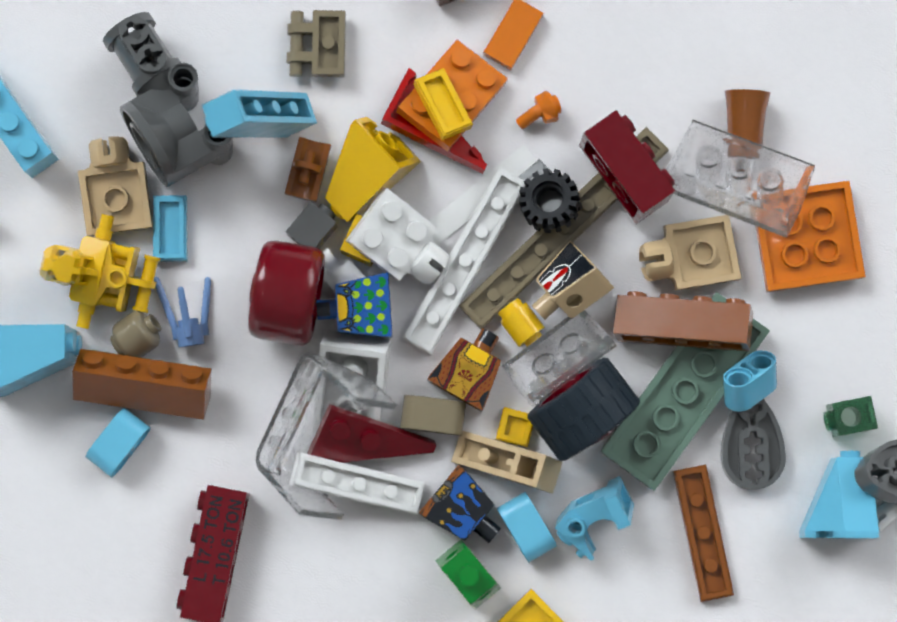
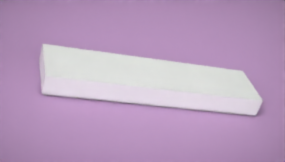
[289,452,425,515]

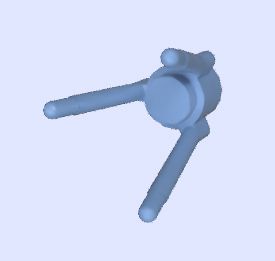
[154,277,211,348]

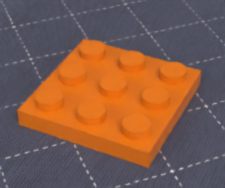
[751,180,866,293]

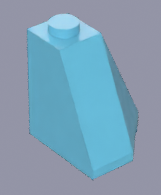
[799,451,879,538]

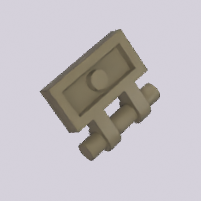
[286,10,346,77]

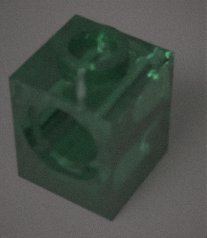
[823,396,878,437]

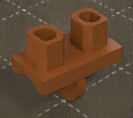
[285,137,332,203]

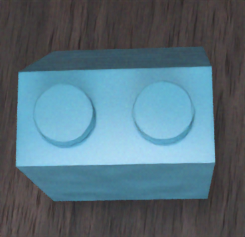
[0,324,82,397]

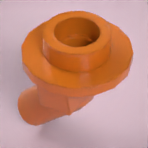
[516,91,562,129]

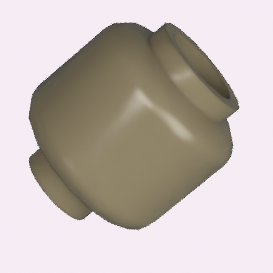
[110,311,161,358]

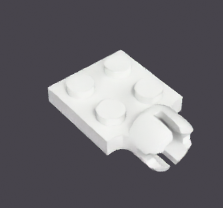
[345,188,449,284]

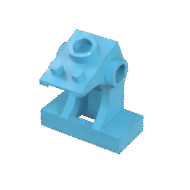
[555,476,634,560]

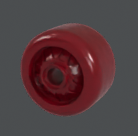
[248,240,325,346]

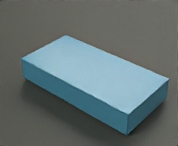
[153,195,187,262]

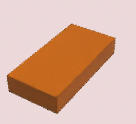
[483,0,544,70]

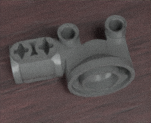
[103,12,233,187]

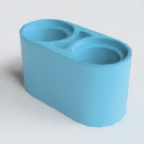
[723,350,777,412]
[85,408,151,478]
[496,492,557,563]

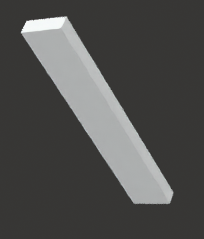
[403,167,525,354]

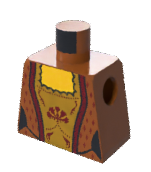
[427,328,501,412]

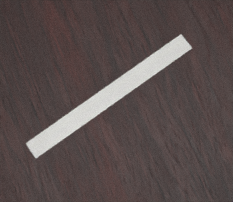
[332,144,537,324]

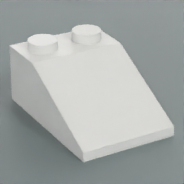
[312,330,391,436]

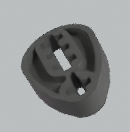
[721,399,786,490]
[854,440,897,504]

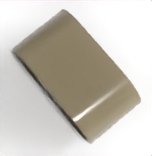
[400,395,466,436]

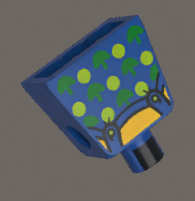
[316,273,393,338]

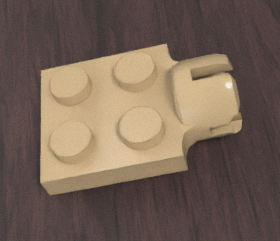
[78,136,153,236]
[639,215,741,291]

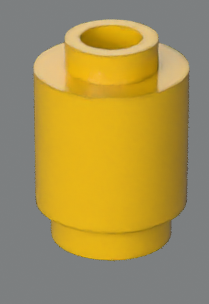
[498,298,545,348]

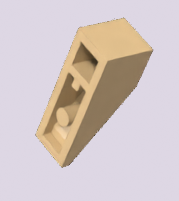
[451,431,563,494]

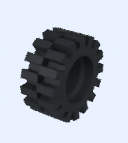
[518,168,581,233]

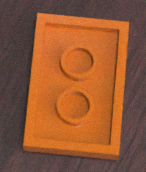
[396,39,508,152]

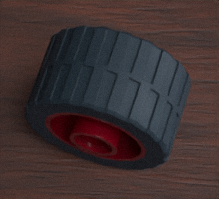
[527,357,640,461]

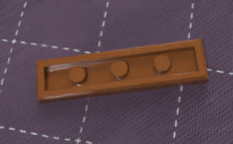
[672,464,734,602]

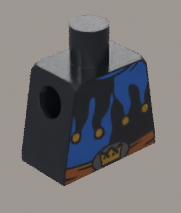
[419,464,501,543]

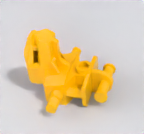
[39,214,161,329]

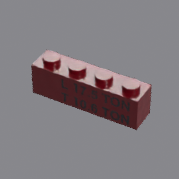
[176,485,250,622]

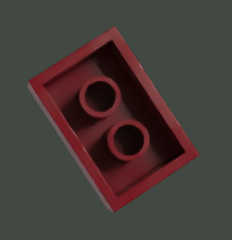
[579,110,675,224]

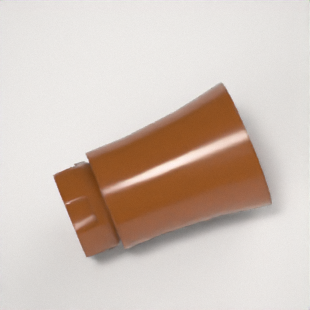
[725,89,771,159]

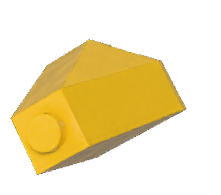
[325,117,421,222]

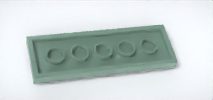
[600,292,770,491]

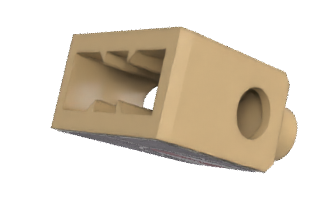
[532,241,614,320]

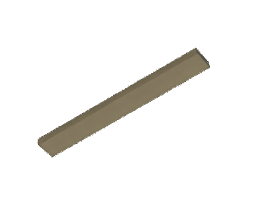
[459,127,669,330]

